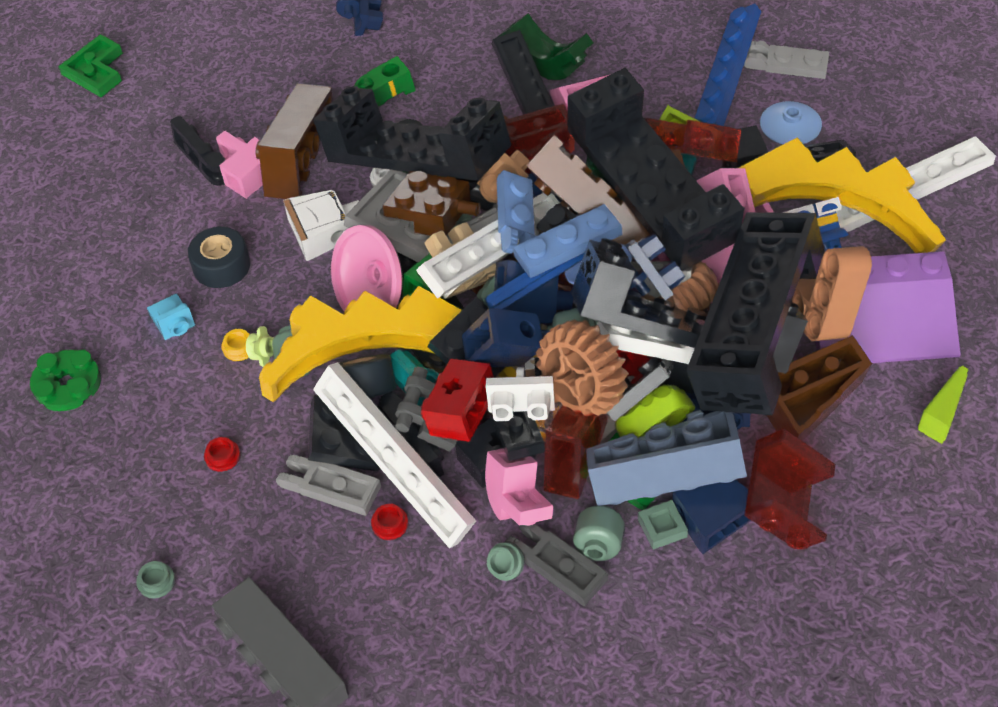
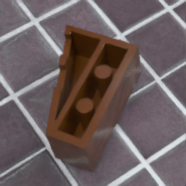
[766,335,872,452]

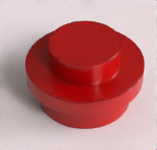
[204,437,240,472]
[371,504,408,540]

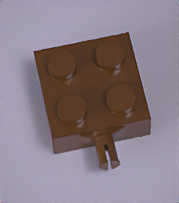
[383,171,481,236]

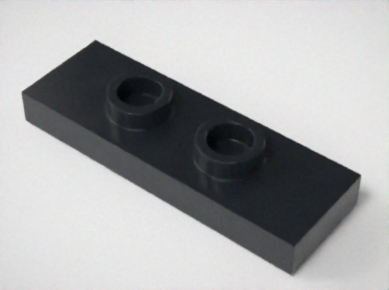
[491,30,555,121]

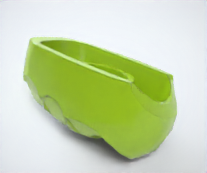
[615,384,695,438]

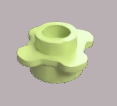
[246,326,273,367]

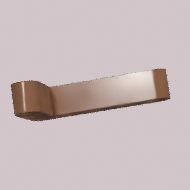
[792,246,872,341]

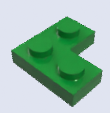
[58,34,123,97]

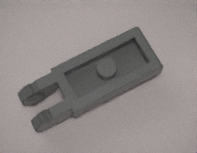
[505,524,608,607]

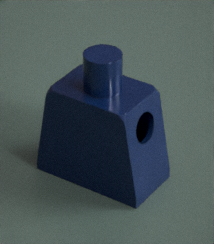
[494,260,574,324]
[462,308,550,367]
[672,480,760,554]

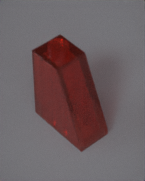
[544,405,608,500]

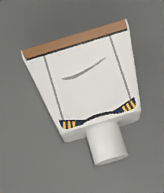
[283,190,359,261]

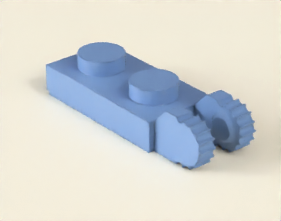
[497,170,535,254]

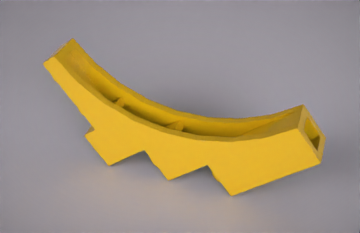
[739,137,946,253]
[259,286,462,402]

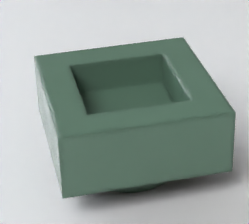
[638,500,688,550]

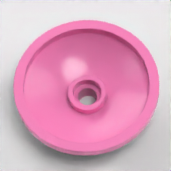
[331,225,403,312]

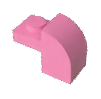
[216,131,263,199]
[485,449,553,526]

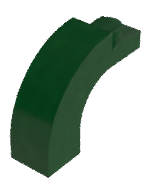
[496,13,594,80]

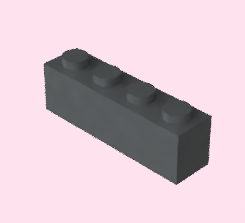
[212,577,348,707]

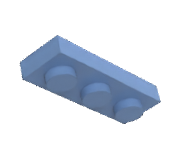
[513,204,623,279]

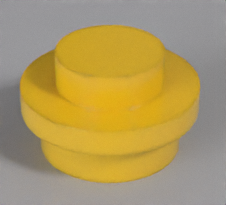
[221,329,250,361]

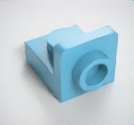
[147,293,195,340]

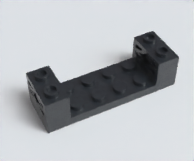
[567,67,744,271]
[313,86,512,181]
[686,212,825,415]
[571,238,808,374]

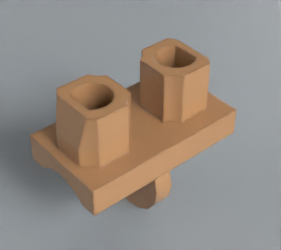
[477,150,530,203]

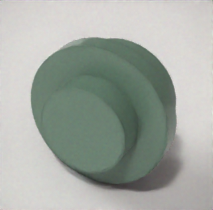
[487,542,524,581]
[136,561,175,599]

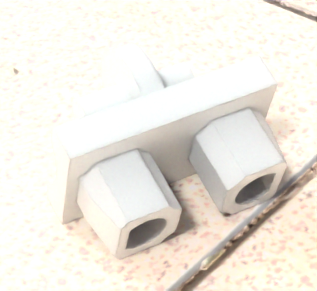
[486,367,555,421]

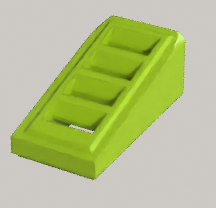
[918,366,968,444]

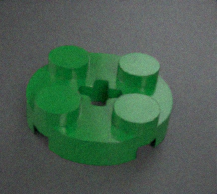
[30,350,101,411]

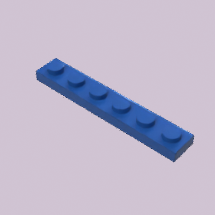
[694,3,761,132]

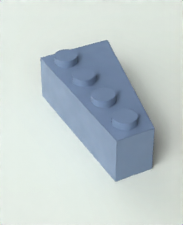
[586,410,747,506]

